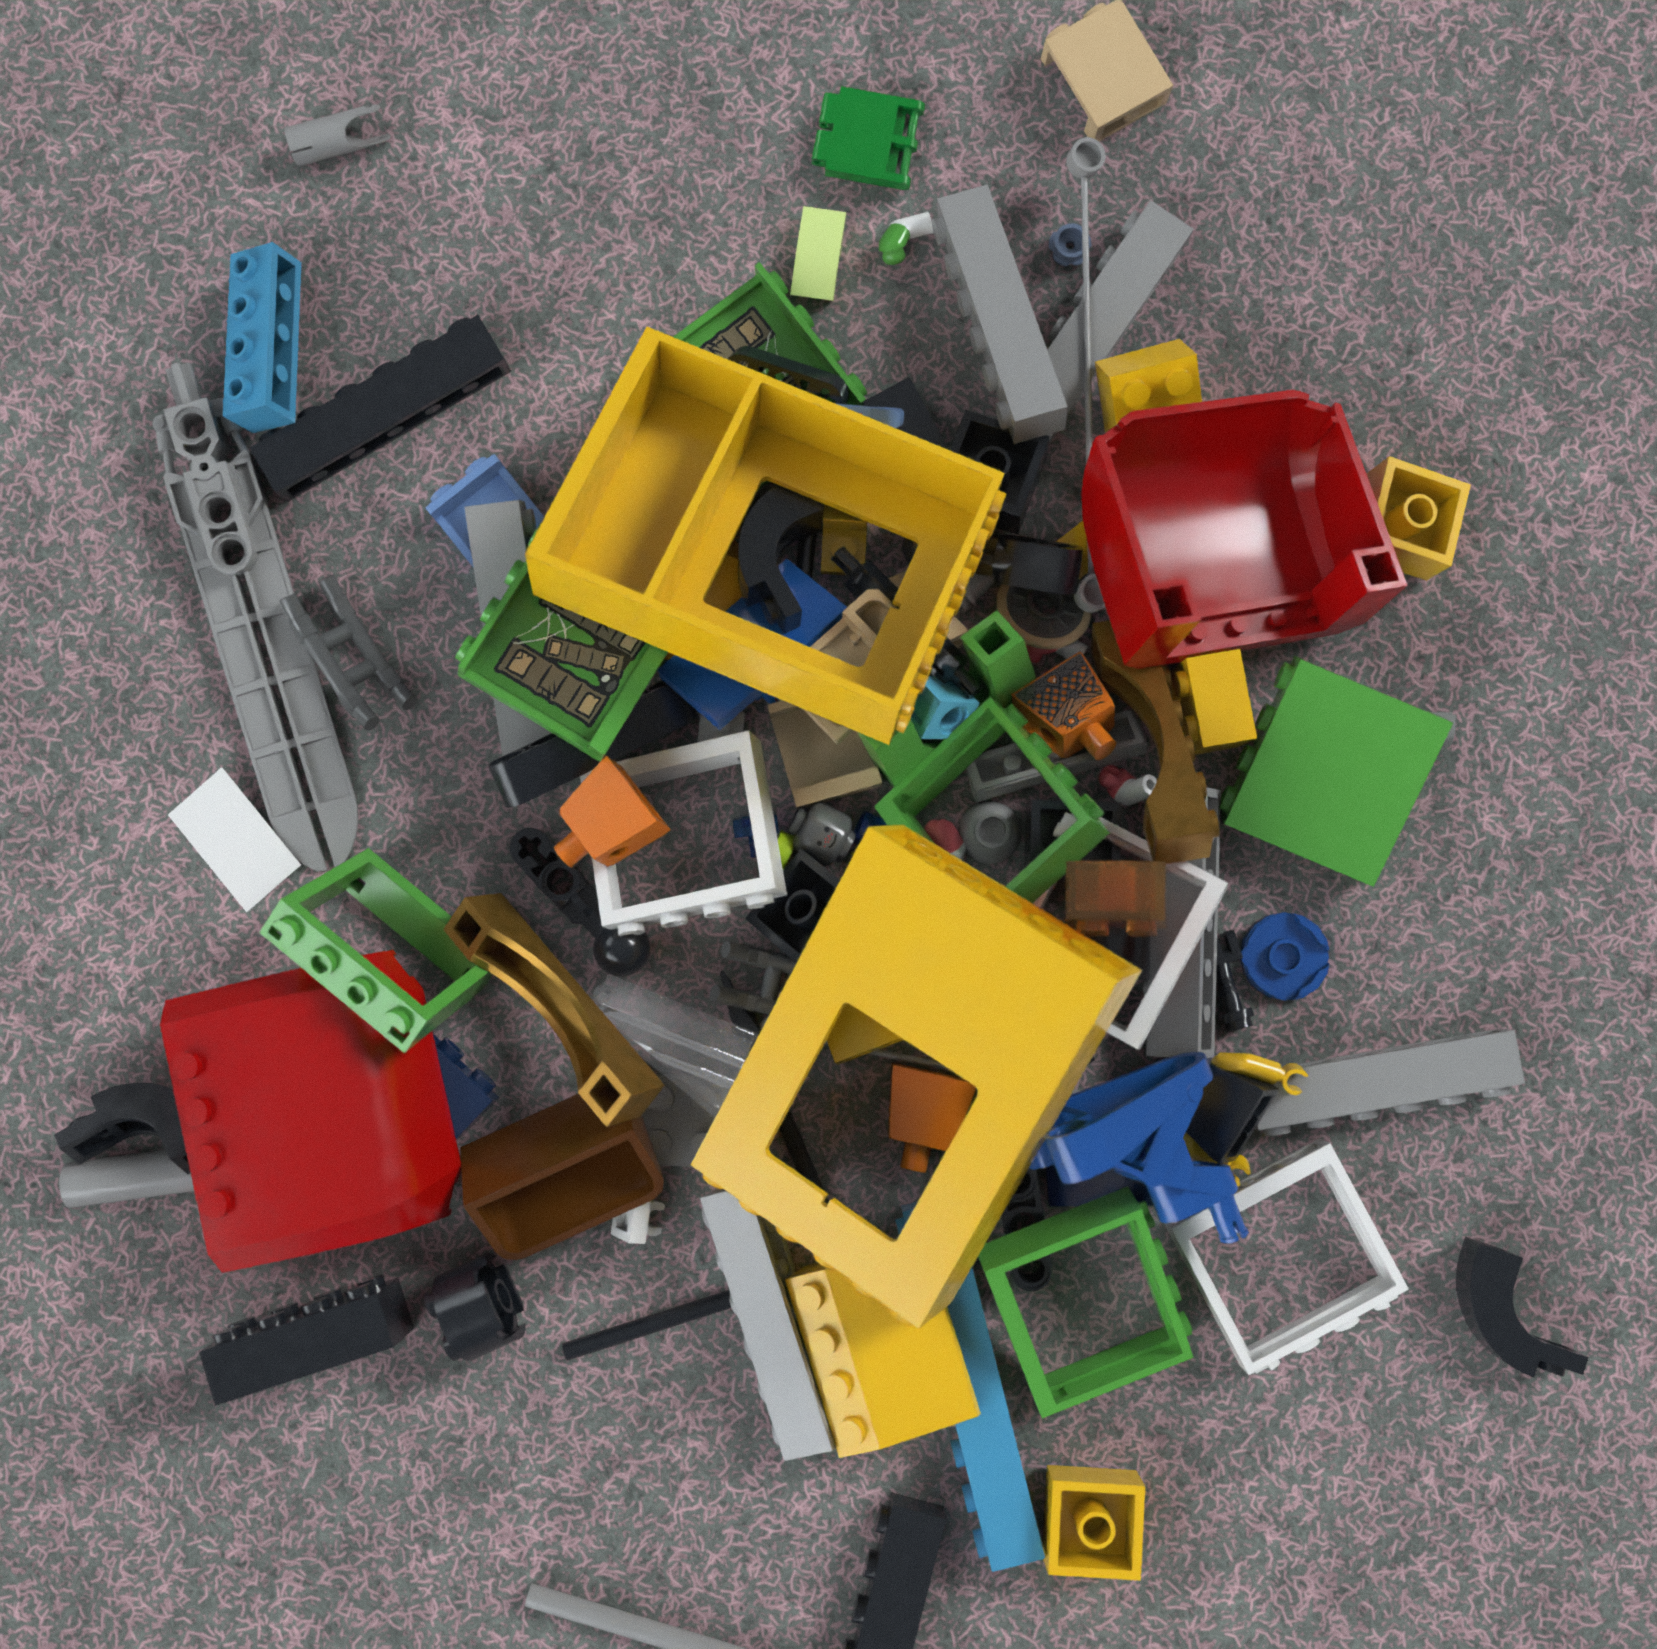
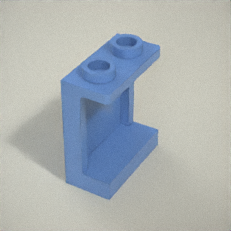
[425,454,544,568]

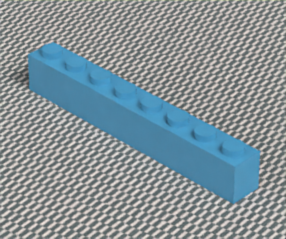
[895,1201,1045,1572]

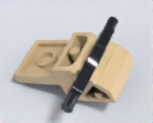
[803,546,983,745]

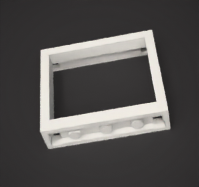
[580,730,787,936]
[1033,812,1228,1050]
[1164,1139,1409,1375]

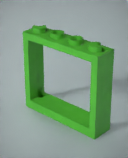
[874,696,1110,904]
[259,848,493,1053]
[978,1187,1194,1418]

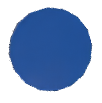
[1240,912,1329,1001]

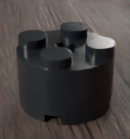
[424,1253,526,1361]

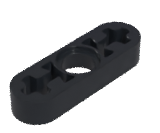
[728,346,849,404]

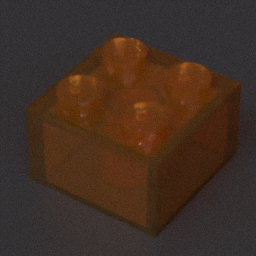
[1066,861,1167,937]

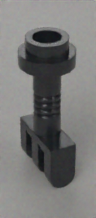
[1216,930,1254,1033]

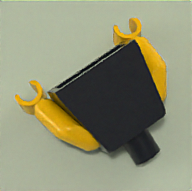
[1183,1052,1308,1187]

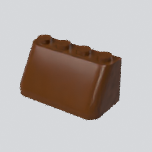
[460,1093,664,1260]

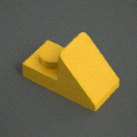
[821,504,867,575]

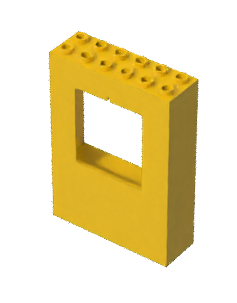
[525,326,1007,745]
[691,824,1142,1329]

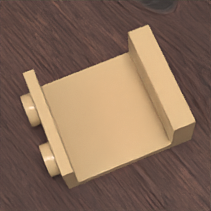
[1041,0,1173,141]
[767,700,882,809]

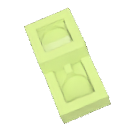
[790,206,846,301]

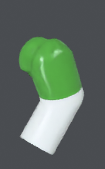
[879,212,933,265]

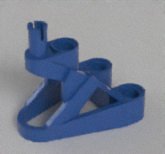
[1028,1052,1249,1244]

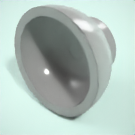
[958,801,1022,864]

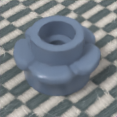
[1048,223,1091,266]

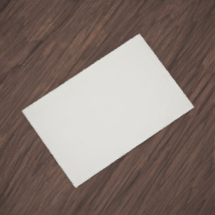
[168,767,301,912]

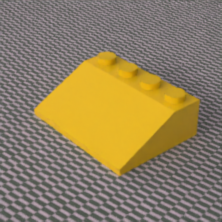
[785,1262,981,1458]

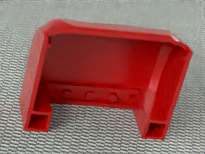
[1081,390,1408,669]
[160,950,461,1273]

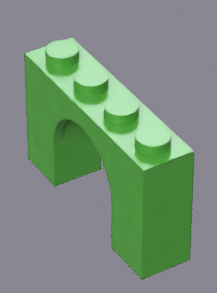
[857,610,1036,788]

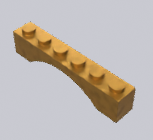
[1091,620,1219,866]
[443,893,665,1127]

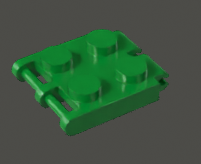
[811,86,925,190]

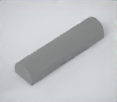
[965,709,1147,802]
[59,1149,194,1208]

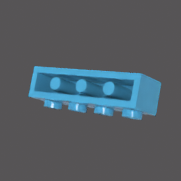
[223,242,302,433]

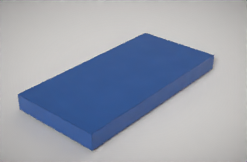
[657,559,847,730]

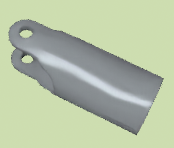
[284,104,391,167]

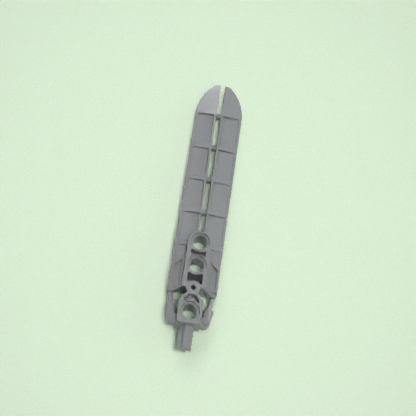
[152,363,359,871]

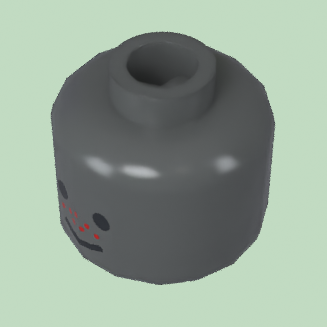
[787,801,856,866]

